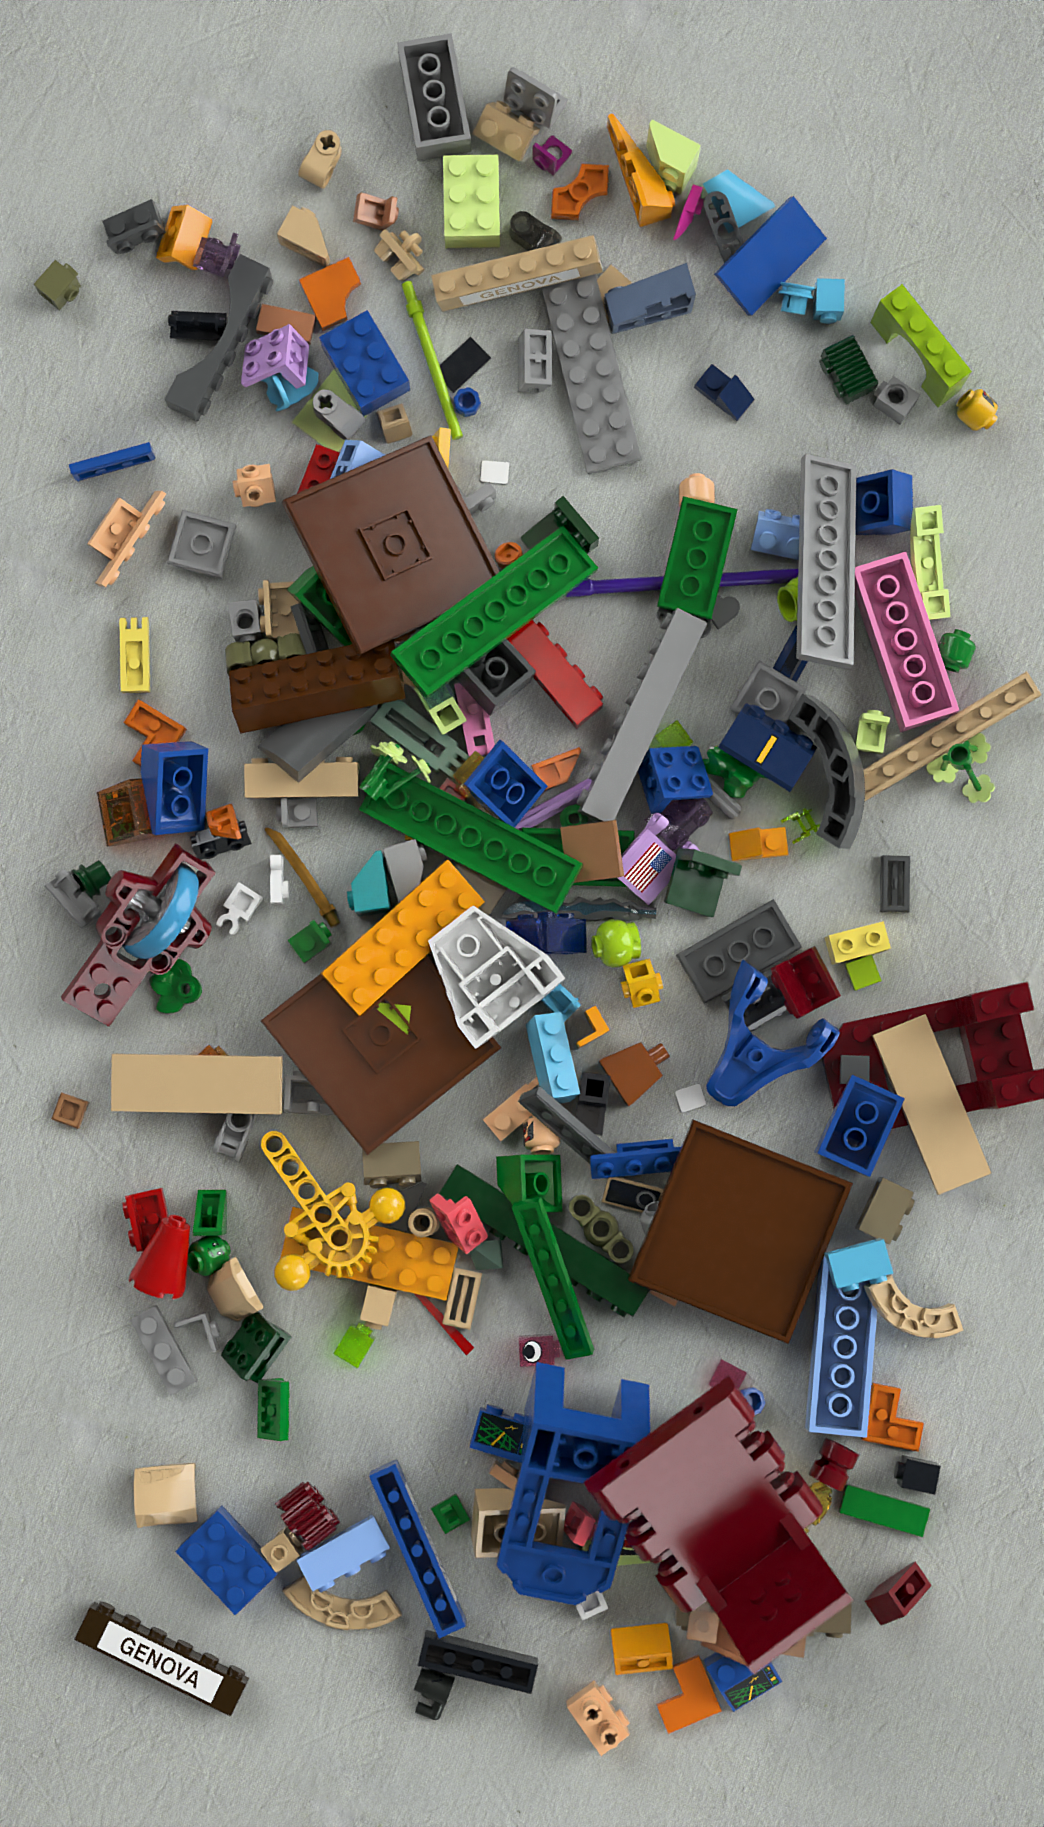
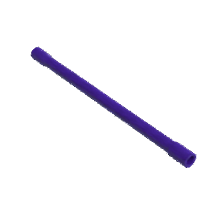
[566,569,798,597]

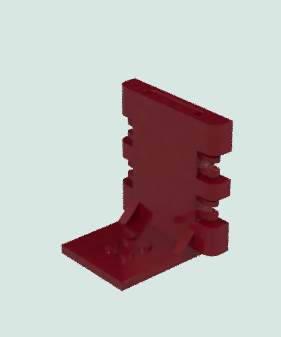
[583,1375,854,1674]

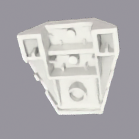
[428,906,566,1049]

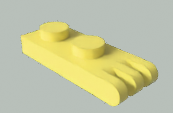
[119,617,150,693]

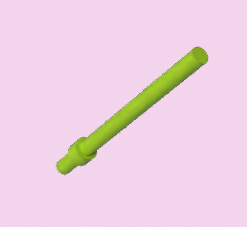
[401,281,463,440]

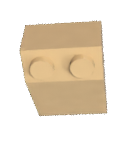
[471,1488,566,1558]

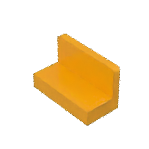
[156,205,212,270]
[576,1005,609,1049]
[611,1623,673,1675]

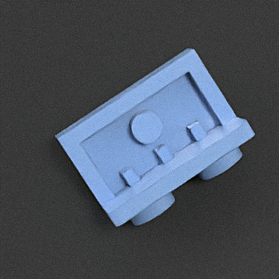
[751,509,800,560]

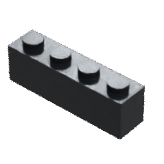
[418,1630,538,1694]

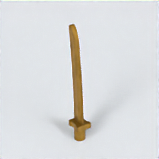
[265,827,341,928]

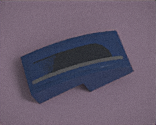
[773,625,808,683]

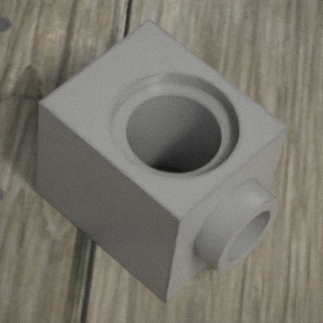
[873,376,920,424]
[228,599,263,644]

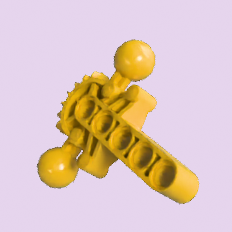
[261,1131,405,1291]

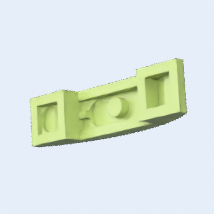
[910,505,951,620]

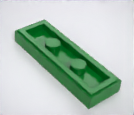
[838,1484,930,1537]

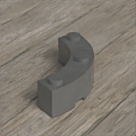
[788,694,865,849]

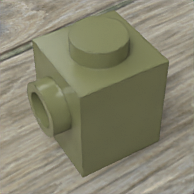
[34,260,81,311]

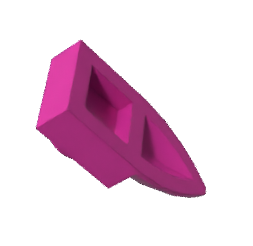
[673,184,704,240]

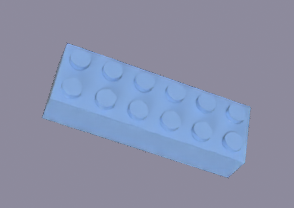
[805,1256,877,1438]

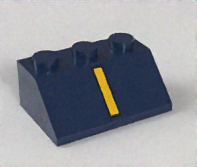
[718,703,818,792]

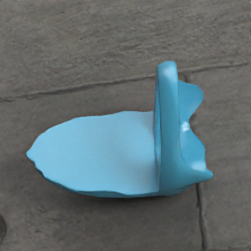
[261,367,319,411]

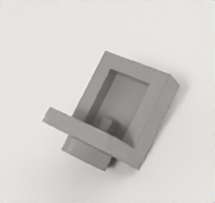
[457,482,496,515]

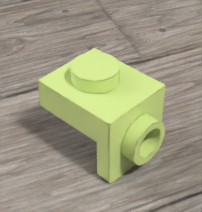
[855,710,890,755]

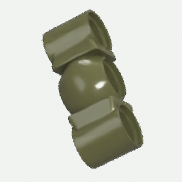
[225,633,306,676]
[568,1194,634,1264]

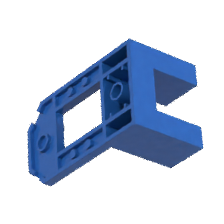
[497,1362,650,1605]

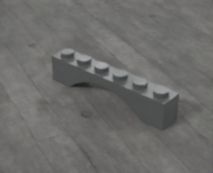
[164,254,273,422]

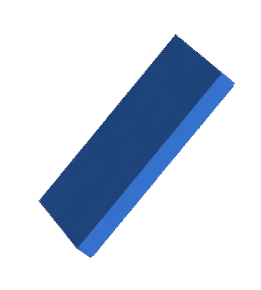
[714,196,827,316]

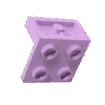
[241,324,309,389]

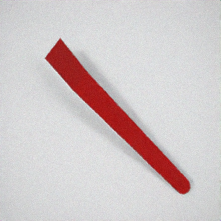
[415,1294,474,1356]

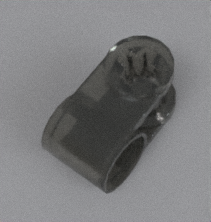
[509,211,563,251]

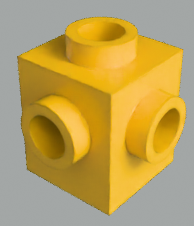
[621,958,663,1008]

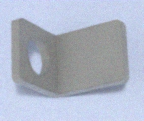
[174,1311,220,1352]

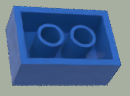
[319,310,410,416]
[175,1505,279,1615]

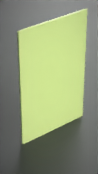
[292,369,367,452]

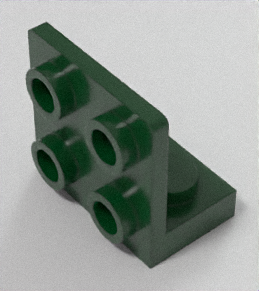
[521,496,599,554]
[664,848,742,917]

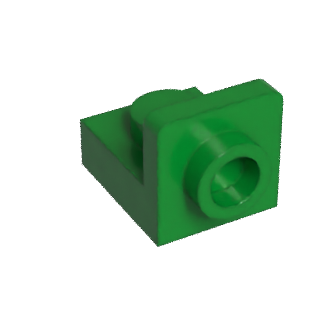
[288,919,332,964]

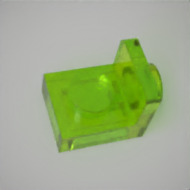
[333,1322,376,1368]

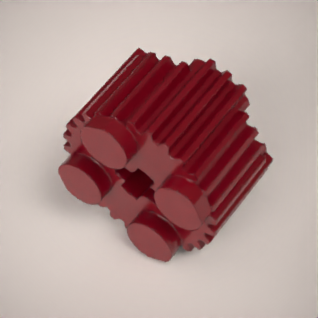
[275,1481,341,1551]

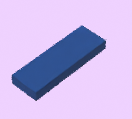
[68,442,156,482]

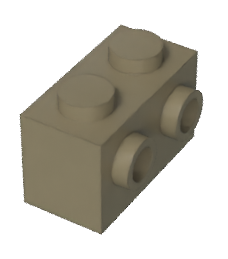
[362,1141,421,1189]
[855,1177,915,1245]

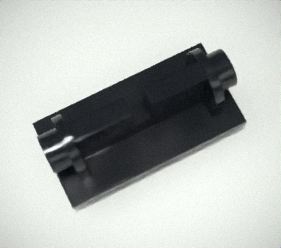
[168,311,227,341]
[190,819,252,860]

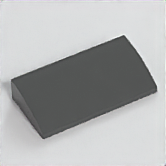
[258,705,378,783]

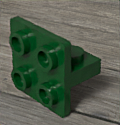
[221,1311,292,1384]

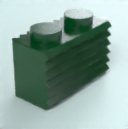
[819,335,878,404]

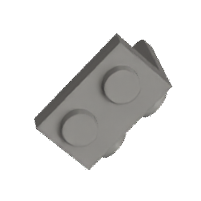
[503,67,568,129]

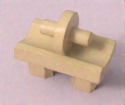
[374,229,425,281]

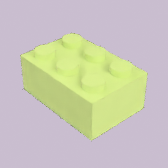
[443,155,500,248]

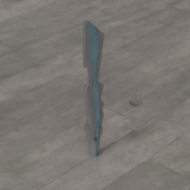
[502,896,657,921]

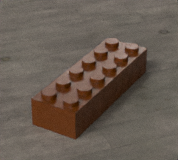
[229,639,406,734]

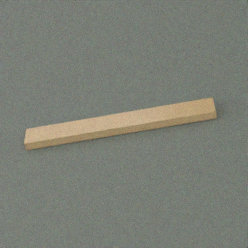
[863,671,1042,801]

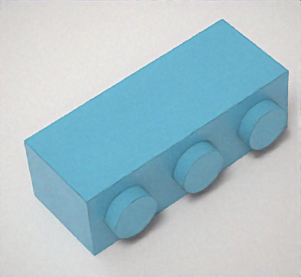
[526,1012,580,1104]

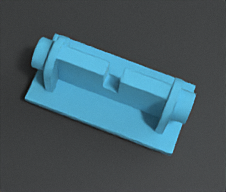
[541,984,581,1022]

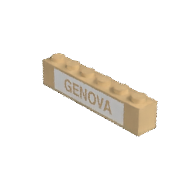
[431,235,603,312]

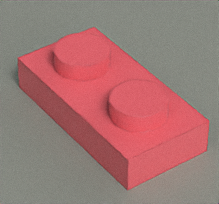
[564,1501,596,1547]

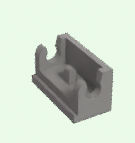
[518,329,552,392]

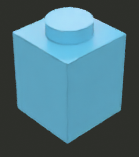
[813,278,845,324]

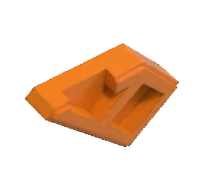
[531,747,581,791]
[206,804,242,839]

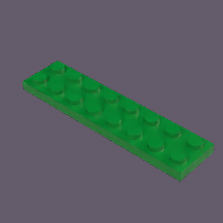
[390,526,598,699]
[359,763,583,915]

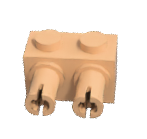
[566,1680,630,1756]

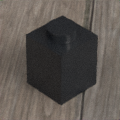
[894,1455,941,1495]

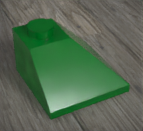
[496,1155,563,1212]

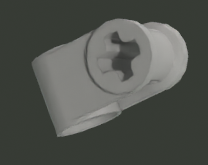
[313,389,366,440]
[212,1113,255,1162]

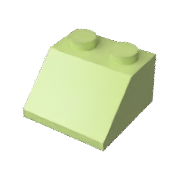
[646,119,701,194]

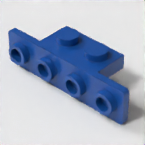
[590,1139,681,1179]

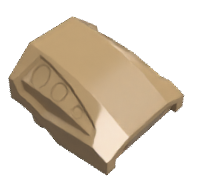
[207,1257,264,1322]
[133,1463,198,1528]

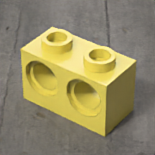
[825,921,891,965]

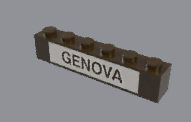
[74,1601,249,1717]

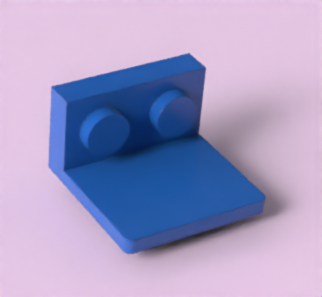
[638,746,713,814]

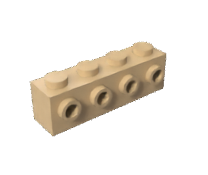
[244,757,360,799]

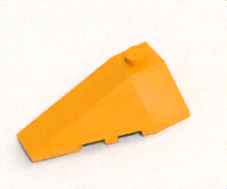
[607,113,675,227]

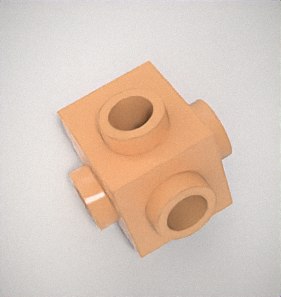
[233,464,276,507]

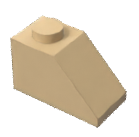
[277,205,330,267]

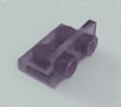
[192,232,241,278]
[644,798,713,851]

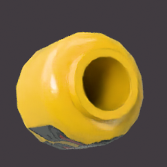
[956,389,998,431]

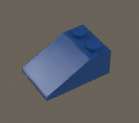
[464,740,548,828]
[141,741,209,835]
[814,1075,905,1177]

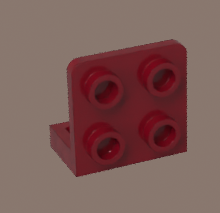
[771,946,841,1019]

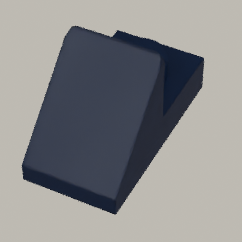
[694,364,755,421]

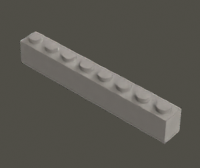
[576,608,707,822]

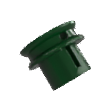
[71,860,111,900]

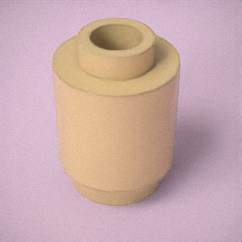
[408,1208,440,1237]

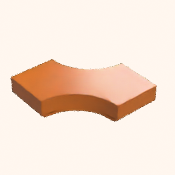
[551,164,609,220]

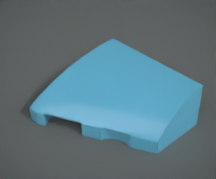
[703,169,776,234]

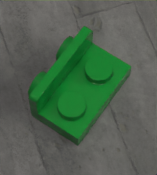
[257,1378,290,1441]

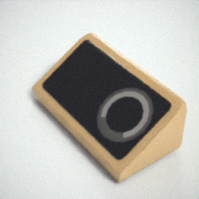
[601,1177,664,1213]

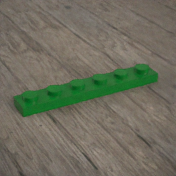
[512,1197,595,1360]

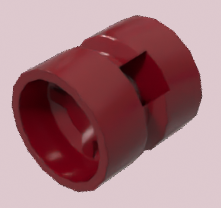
[808,1438,859,1492]

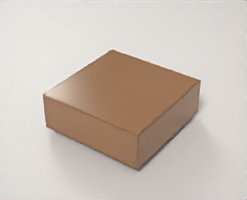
[51,1092,89,1129]

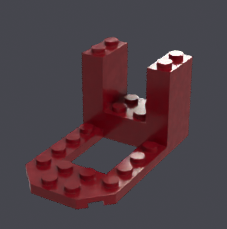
[822,982,1044,1129]

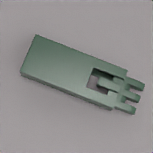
[370,700,472,781]

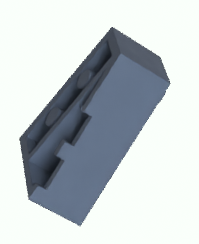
[604,263,696,334]

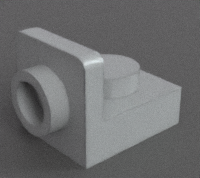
[276,797,318,828]

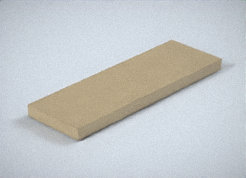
[872,1014,992,1195]
[111,1053,283,1114]

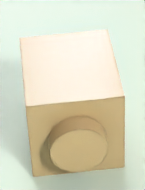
[360,1284,397,1330]

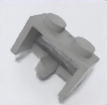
[283,1071,335,1115]

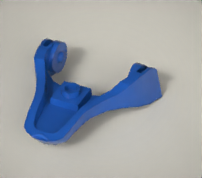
[706,959,840,1107]

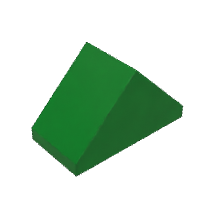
[193,1190,227,1236]

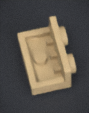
[472,100,540,161]
[258,580,299,640]

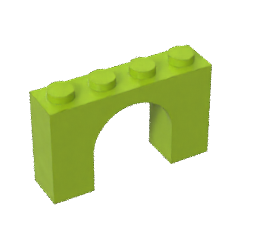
[870,284,972,408]

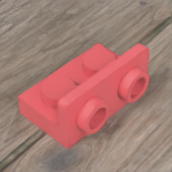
[429,1193,488,1254]

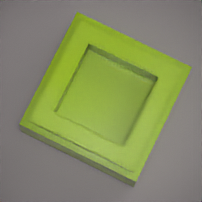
[844,955,882,991]

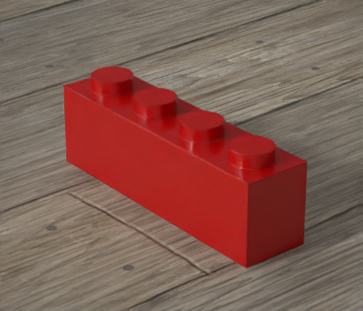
[507,620,603,730]

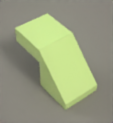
[414,686,467,735]

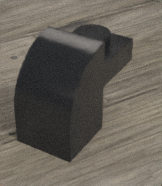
[576,1072,611,1136]

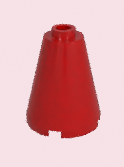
[128,1215,190,1299]

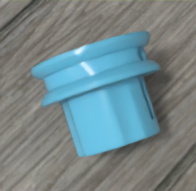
[778,282,815,315]

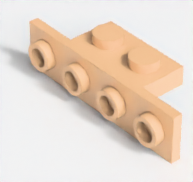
[87,491,166,587]

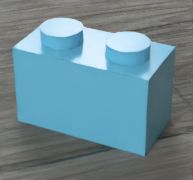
[824,1238,893,1292]

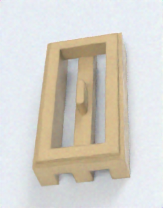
[442,1267,482,1330]

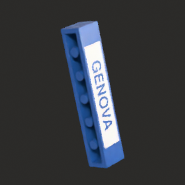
[369,1459,466,1639]

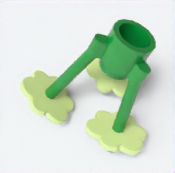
[926,733,995,803]
[359,742,431,801]

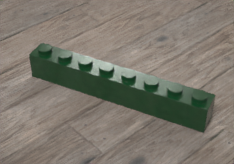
[439,1164,650,1318]

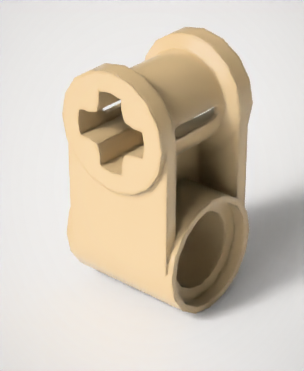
[298,130,342,189]

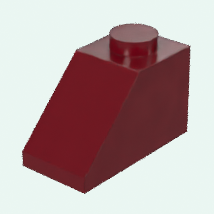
[865,1561,932,1626]

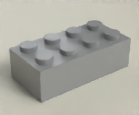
[397,33,471,161]

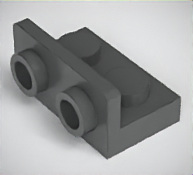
[102,199,166,254]

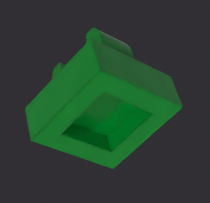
[431,1493,470,1534]

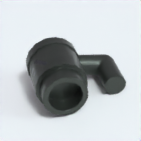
[414,1668,455,1720]

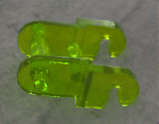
[780,808,821,845]

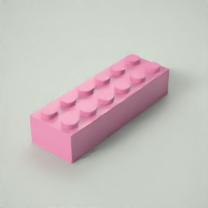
[855,552,959,733]

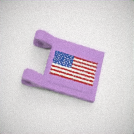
[617,813,699,906]

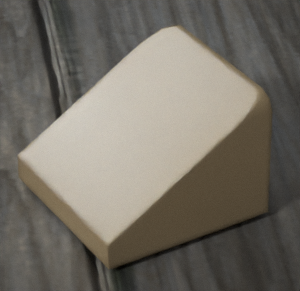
[376,404,413,443]

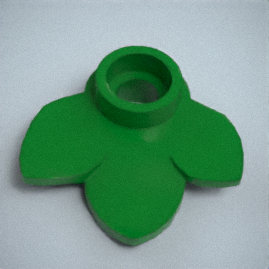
[149,959,202,1013]

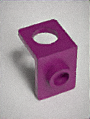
[532,135,572,176]

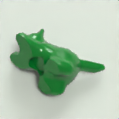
[703,744,768,799]

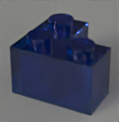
[506,912,587,955]

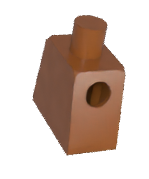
[598,1042,670,1107]

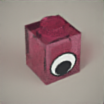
[518,1334,560,1367]

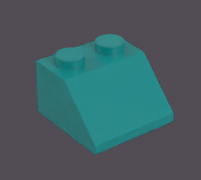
[347,850,391,917]

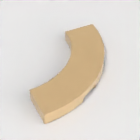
[864,1275,963,1338]
[282,1575,402,1630]

